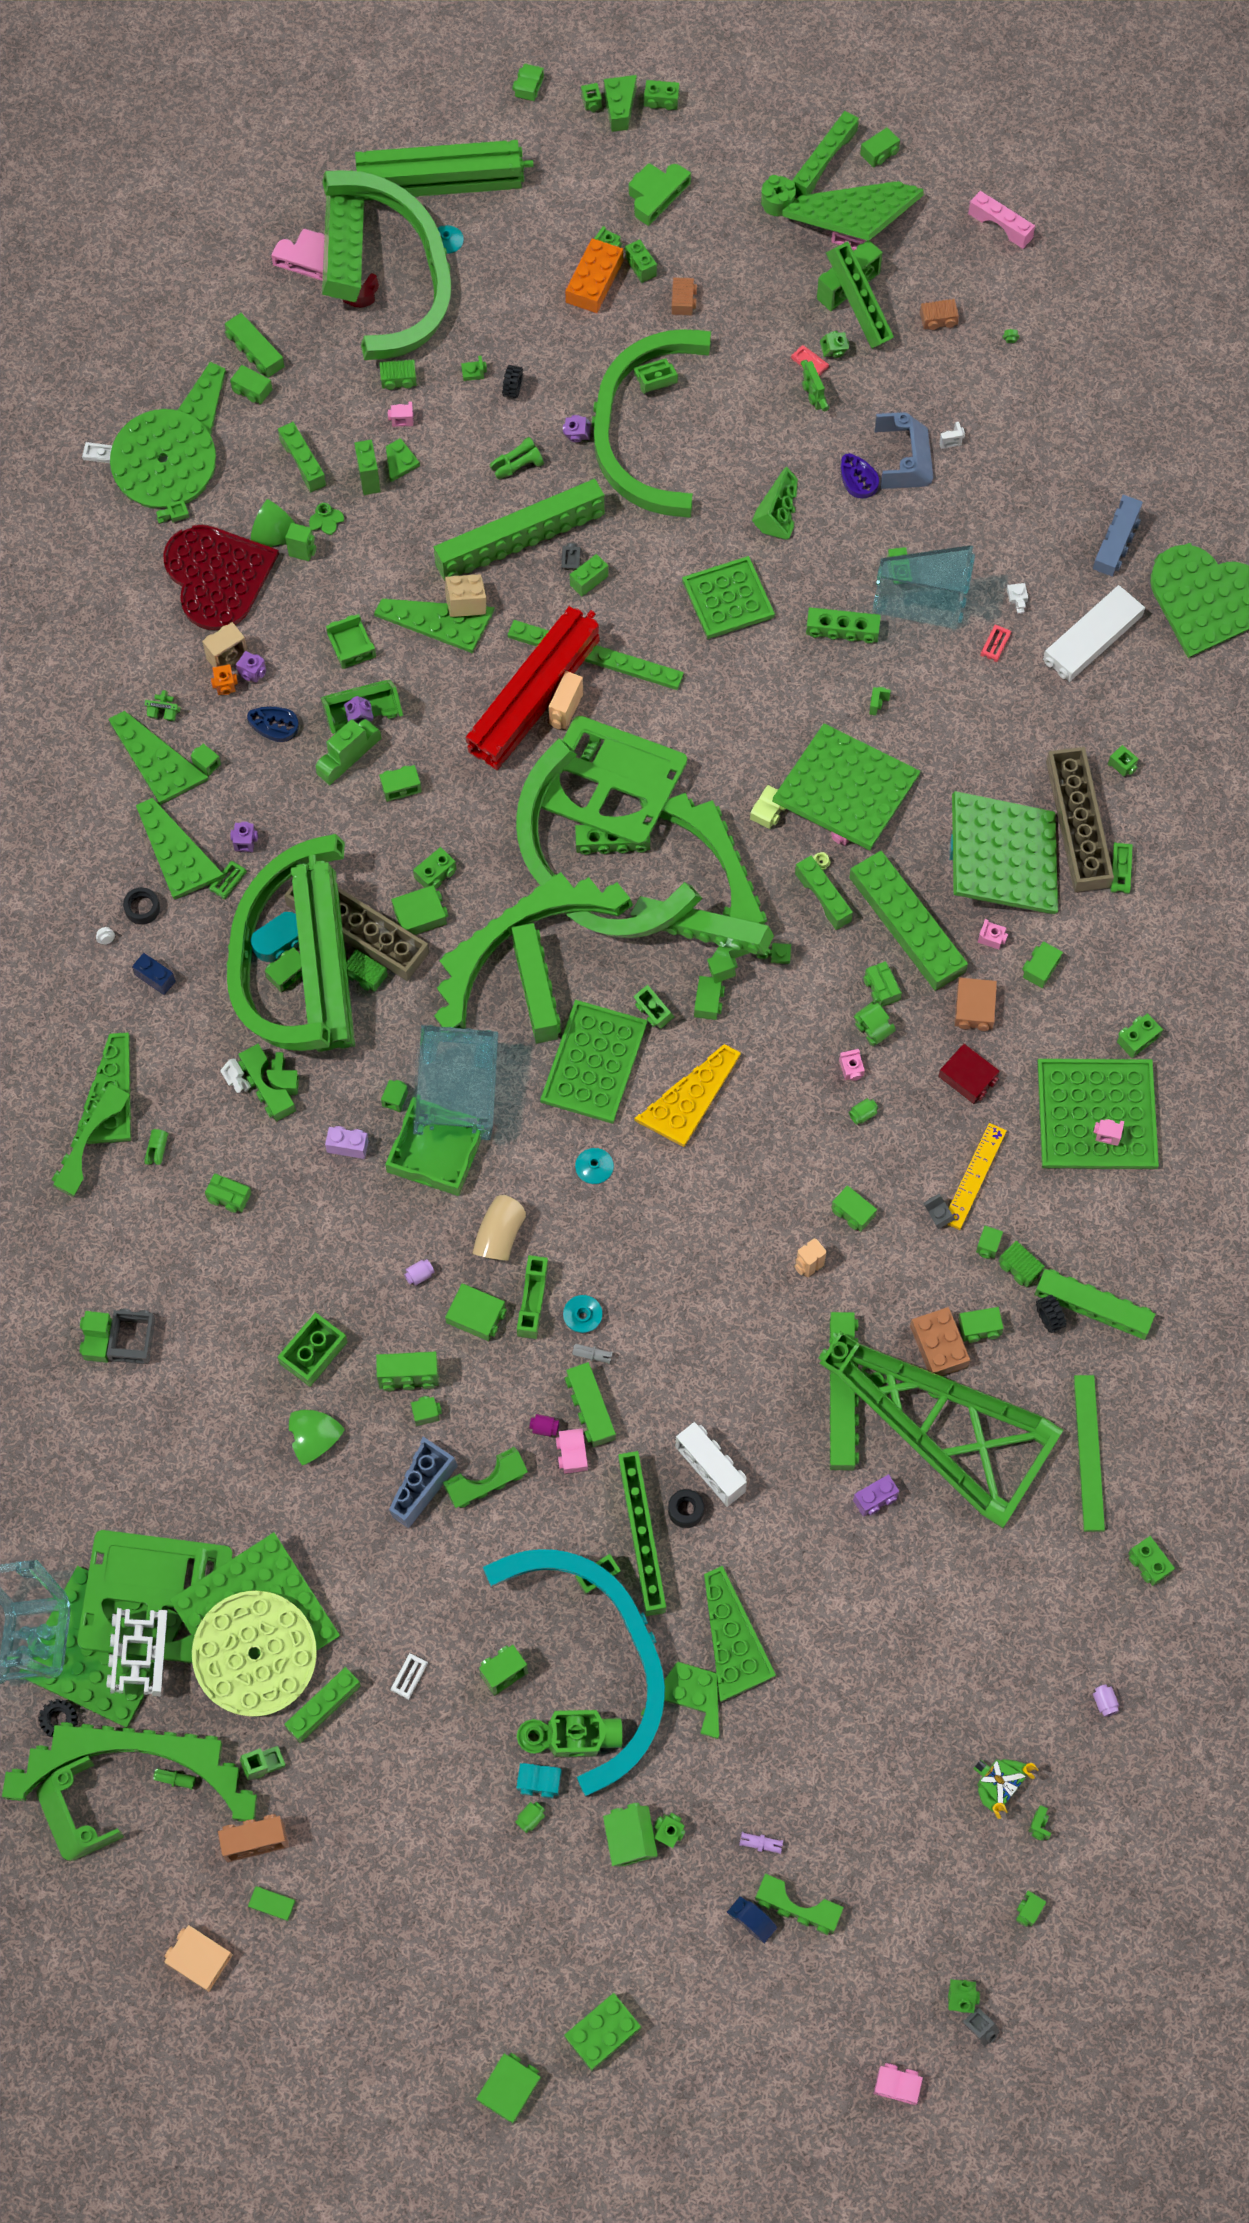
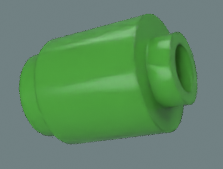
[848,1098,878,1125]
[515,1802,545,1833]

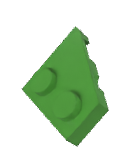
[386,438,420,482]

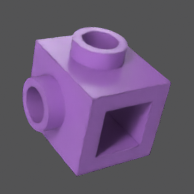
[563,415,591,442]
[236,651,266,683]
[344,696,374,724]
[230,822,258,852]

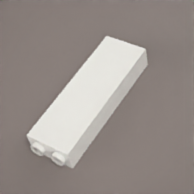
[1043,585,1145,682]

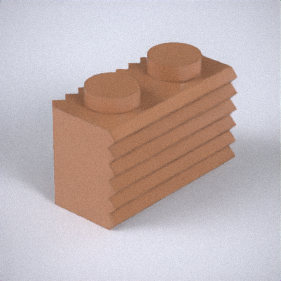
[672,277,697,315]
[920,299,959,330]

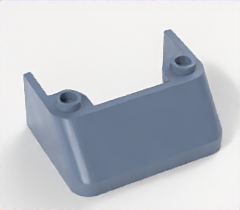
[874,412,933,489]

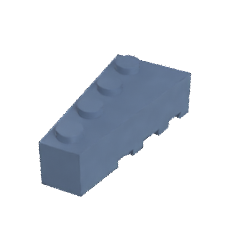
[389,1437,458,1529]

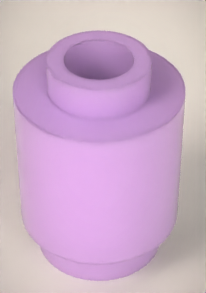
[404,1259,435,1286]
[1093,1685,1119,1717]

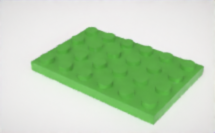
[540,1000,648,1124]

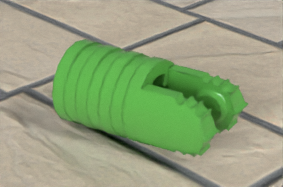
[144,1129,168,1165]

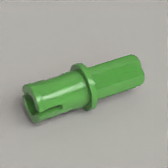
[153,1768,196,1790]

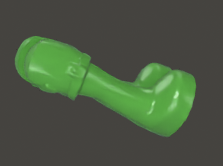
[490,437,544,479]

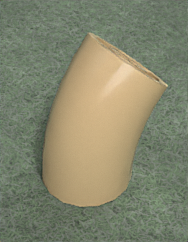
[472,1195,526,1261]

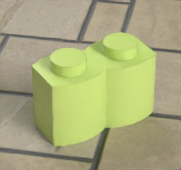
[750,785,786,829]

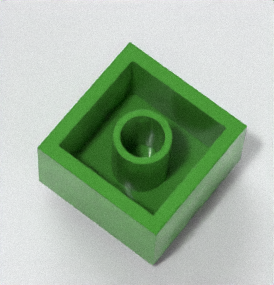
[479,1645,528,1696]

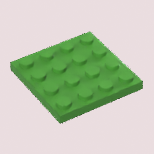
[682,556,775,639]

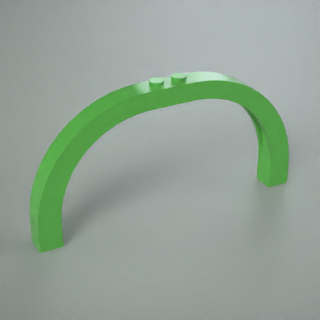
[322,170,451,360]
[592,329,711,518]
[516,738,703,938]
[227,834,345,1051]

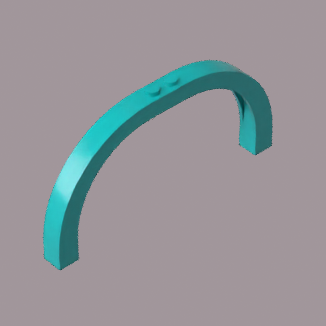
[483,1549,665,1797]

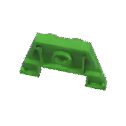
[641,1662,719,1739]

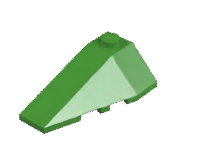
[752,467,798,540]

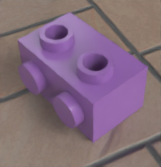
[853,1474,899,1517]

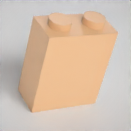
[549,671,583,730]
[165,1925,233,1992]

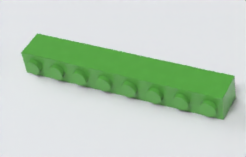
[630,896,774,955]
[830,1312,859,1471]
[618,1451,666,1616]

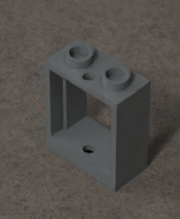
[107,1309,156,1364]

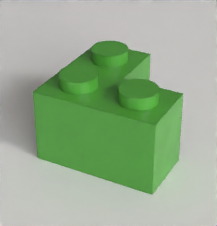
[80,1311,112,1363]

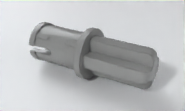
[573,1344,613,1364]

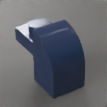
[727,1896,778,1944]

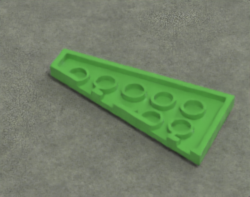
[178,362,226,435]
[374,599,495,653]
[108,711,209,805]
[136,798,225,900]
[72,1032,131,1144]
[704,1566,776,1703]

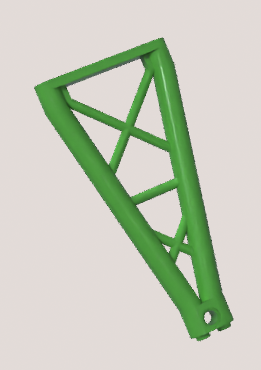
[818,1331,1063,1528]

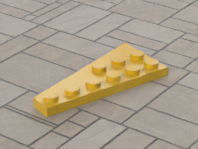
[634,1044,741,1147]

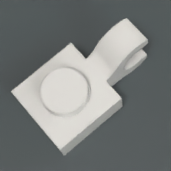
[1007,583,1028,614]
[220,1059,251,1093]

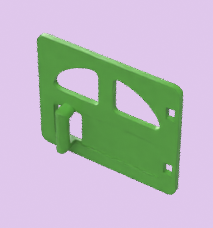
[541,716,687,845]
[77,1530,232,1663]

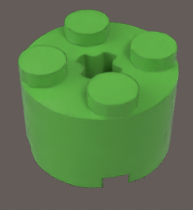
[761,175,796,216]
[853,1001,896,1046]

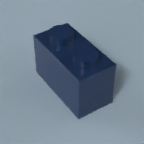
[132,953,176,995]

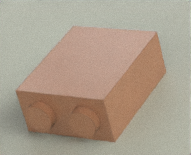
[955,978,997,1031]

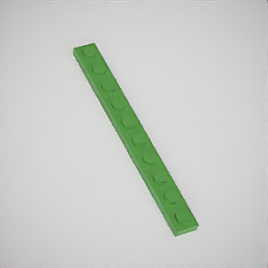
[508,620,684,690]

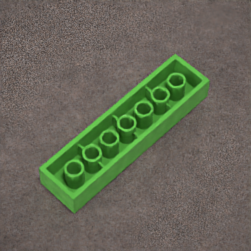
[322,195,364,302]
[849,850,968,991]

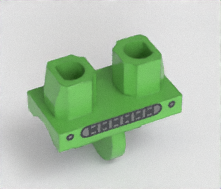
[144,690,181,721]

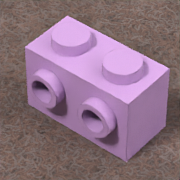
[325,1126,369,1159]

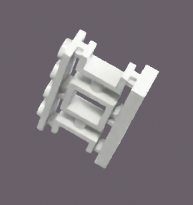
[107,1608,167,1696]

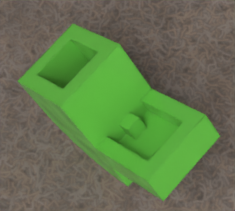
[267,1052,299,1095]
[240,1746,285,1780]

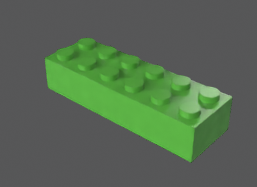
[512,923,561,1044]

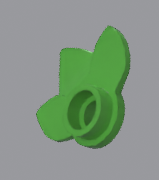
[309,503,344,535]

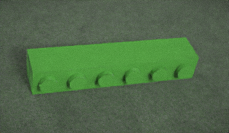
[826,241,894,348]
[1034,1269,1155,1340]

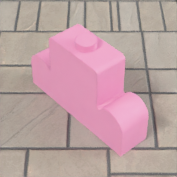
[271,229,324,281]

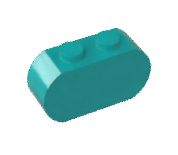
[251,912,299,962]

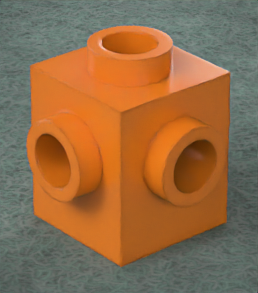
[211,664,238,695]

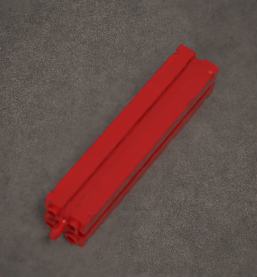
[466,606,600,771]

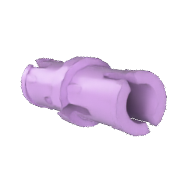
[739,1832,783,1854]

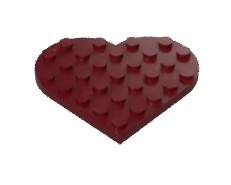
[163,525,279,630]

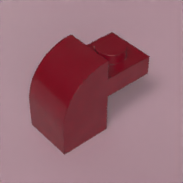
[343,273,379,308]

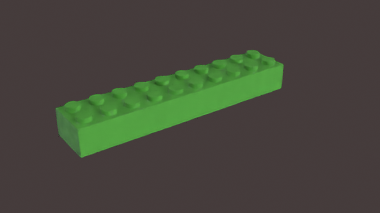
[433,479,605,582]

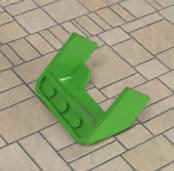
[321,680,403,734]
[37,1756,124,1861]

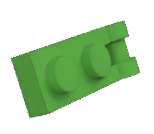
[1110,843,1133,894]

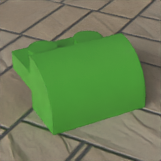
[634,358,678,393]

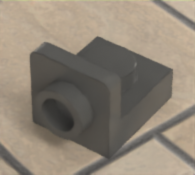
[561,543,581,569]
[923,1194,955,1229]
[963,2007,999,2047]

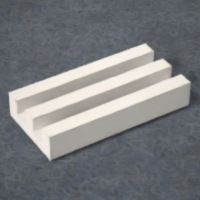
[390,1653,428,1700]

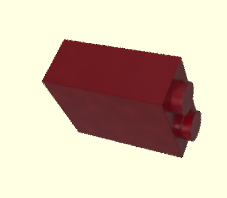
[938,1043,1000,1104]

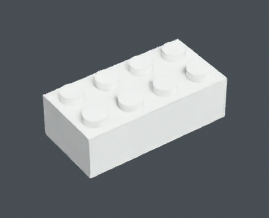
[675,1422,747,1507]

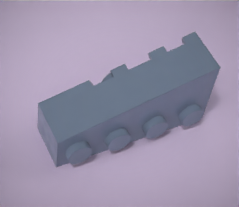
[1093,495,1143,577]

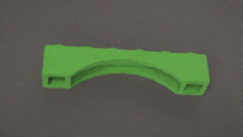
[792,111,859,197]
[52,1083,130,1197]

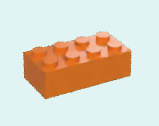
[565,238,623,313]

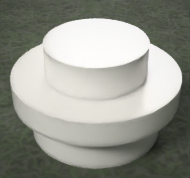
[96,927,115,944]

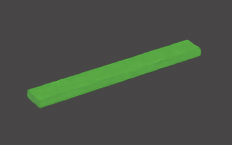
[1074,1375,1105,1532]

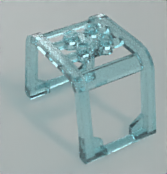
[0,1559,70,1684]

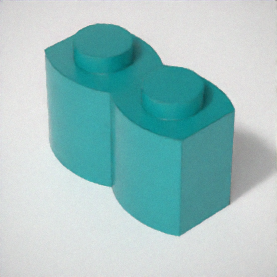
[516,1763,562,1799]

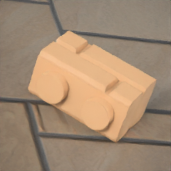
[795,1238,826,1277]

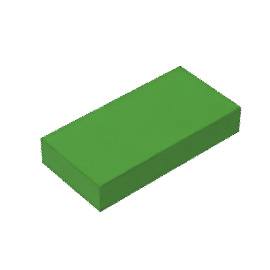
[248,1886,295,1921]

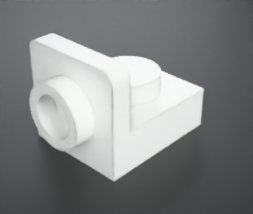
[940,422,965,449]

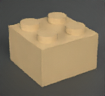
[445,574,486,617]
[202,622,248,667]

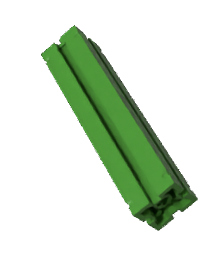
[355,140,533,200]
[291,855,355,1052]

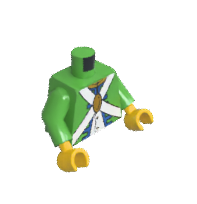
[973,1759,1039,1819]

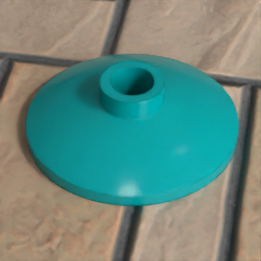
[438,225,464,254]
[575,1148,614,1184]
[563,1295,602,1333]

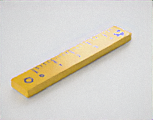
[947,1123,1007,1230]

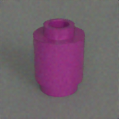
[529,1414,559,1437]

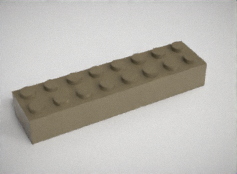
[1046,747,1114,892]
[284,885,429,981]

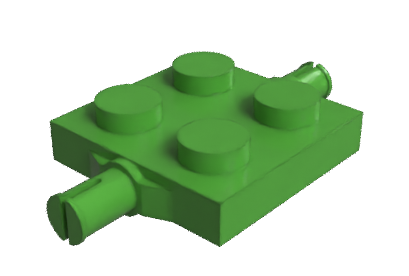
[801,360,829,412]

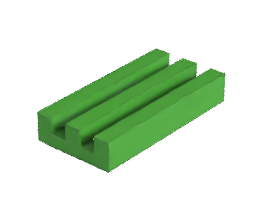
[209,860,247,900]

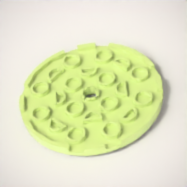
[192,1591,316,1716]

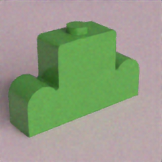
[629,164,691,226]
[315,719,382,785]

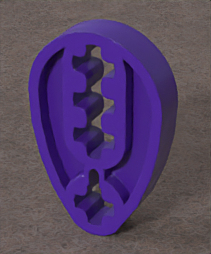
[840,453,879,499]

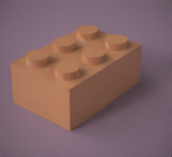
[910,1307,970,1376]
[218,1814,289,1863]

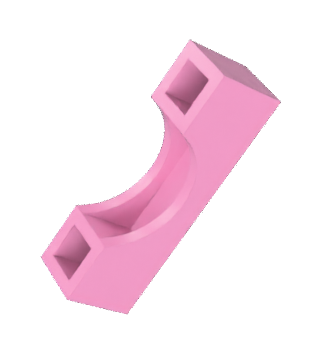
[968,191,1035,249]

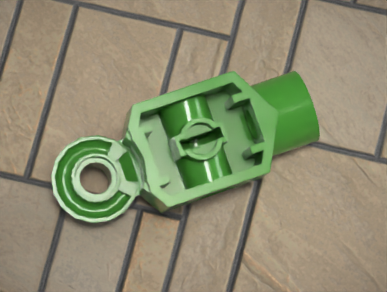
[517,1710,622,1757]

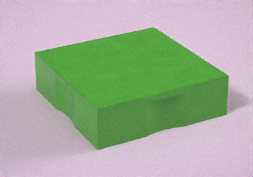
[385,1097,486,1196]

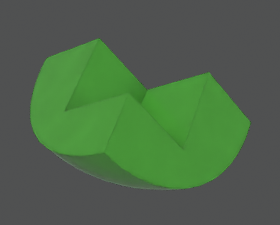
[251,499,295,547]
[289,1410,345,1466]

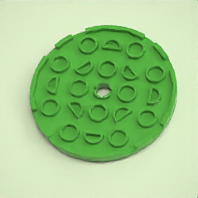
[110,409,216,509]

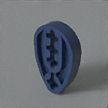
[247,706,299,742]

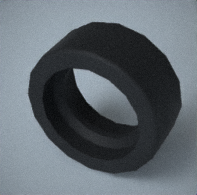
[123,887,160,925]

